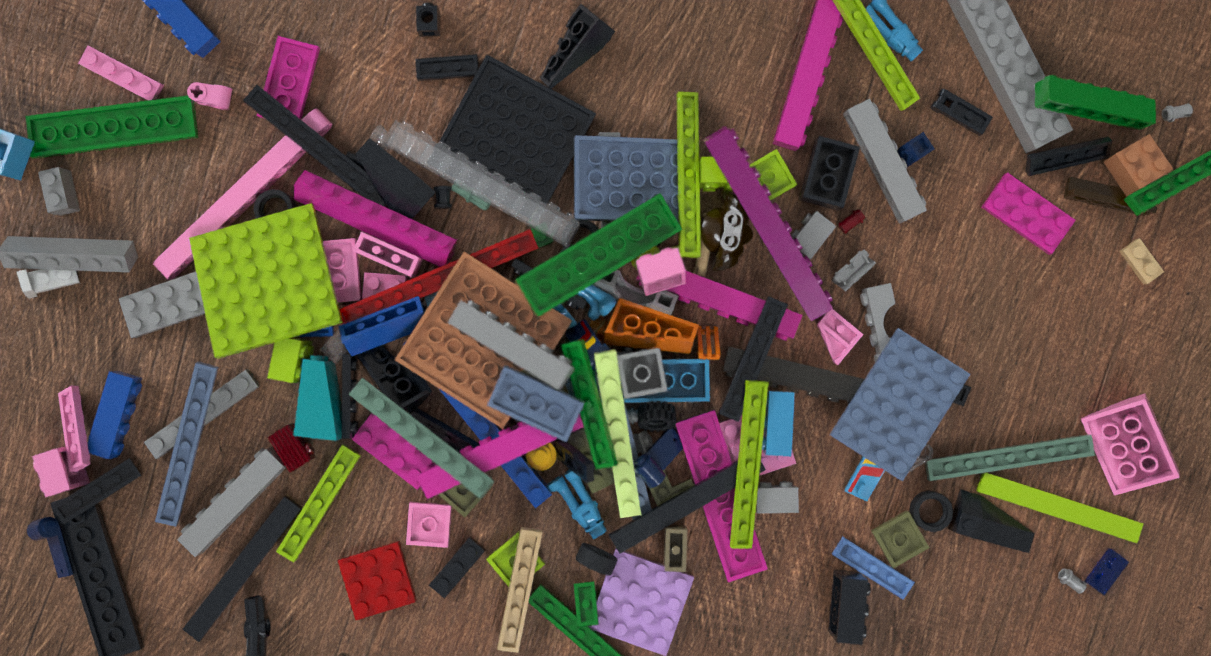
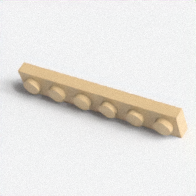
[497,527,542,653]

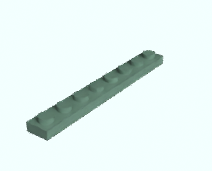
[349,378,495,499]
[924,434,1095,481]

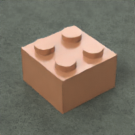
[1104,134,1173,197]

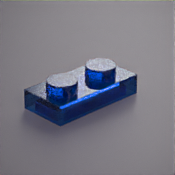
[1085,548,1129,596]

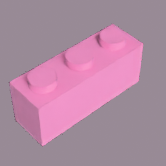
[353,232,423,278]

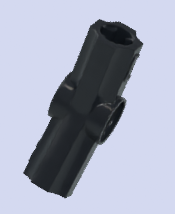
[244,595,271,656]

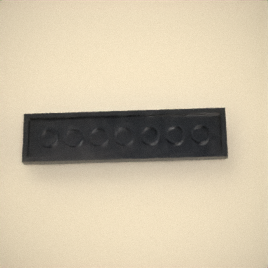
[50,498,144,656]

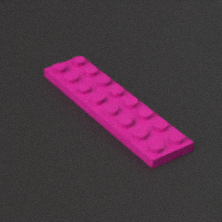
[675,410,768,582]

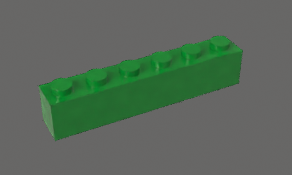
[1035,75,1156,130]

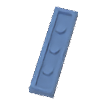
[832,536,915,600]

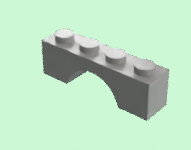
[592,270,678,315]
[860,283,895,362]

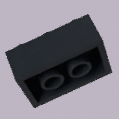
[799,136,860,211]
[828,569,871,645]

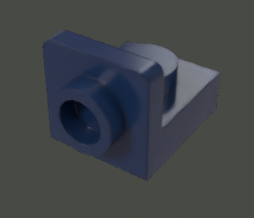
[897,132,935,167]

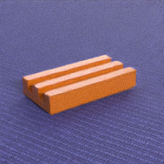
[697,326,720,360]

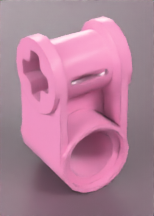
[187,82,232,110]

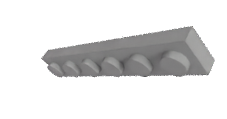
[144,369,260,459]

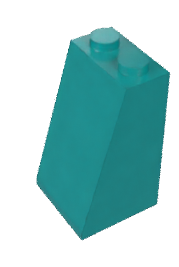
[293,355,342,441]

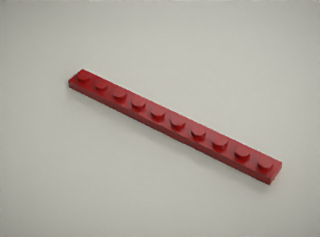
[339,229,538,325]

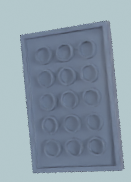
[574,135,678,221]
[829,328,970,481]

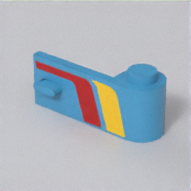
[844,457,885,501]

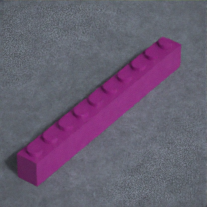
[703,126,833,321]

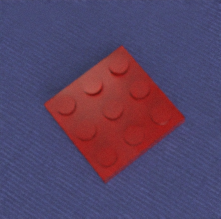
[338,541,417,621]

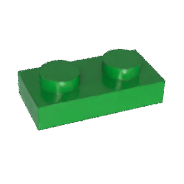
[574,582,599,627]

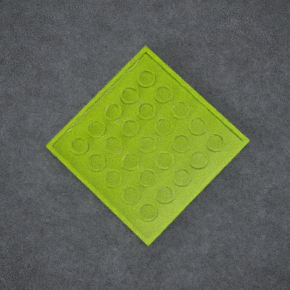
[189,203,343,359]

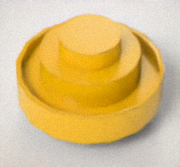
[526,442,557,471]

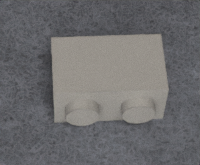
[38,167,80,216]
[791,211,836,260]
[756,481,799,514]

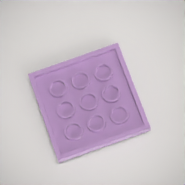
[589,548,694,656]

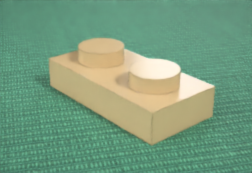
[1119,238,1164,284]

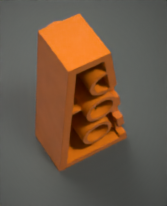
[604,298,699,354]

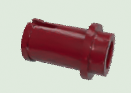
[838,209,865,234]

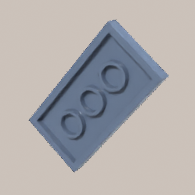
[487,365,585,442]

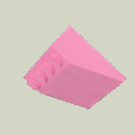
[1081,394,1180,496]

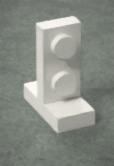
[17,269,80,299]

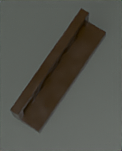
[1063,177,1157,216]

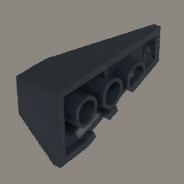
[540,4,616,89]
[356,138,436,219]
[356,346,432,414]
[948,489,1035,553]

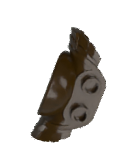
[701,191,753,271]

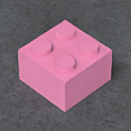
[636,247,686,296]
[33,447,90,497]

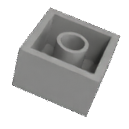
[617,348,667,399]

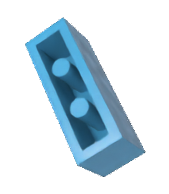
[762,391,795,457]

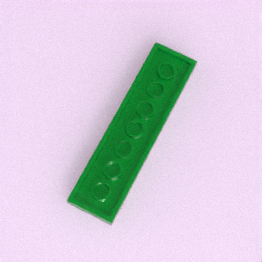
[25,96,199,159]
[515,193,682,318]

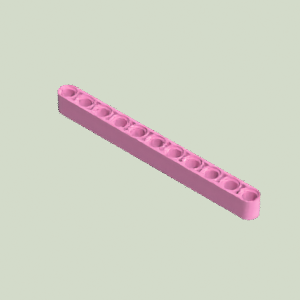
[153,108,333,280]

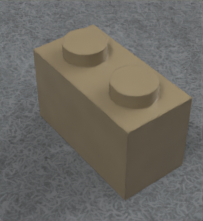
[663,525,687,572]

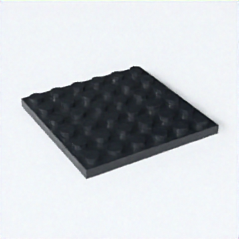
[427,55,596,224]

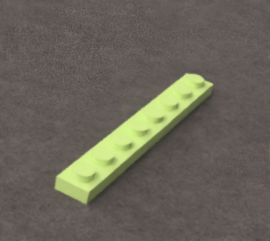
[594,350,641,518]

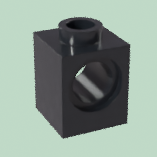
[416,3,441,37]

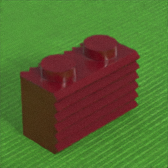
[267,423,315,473]

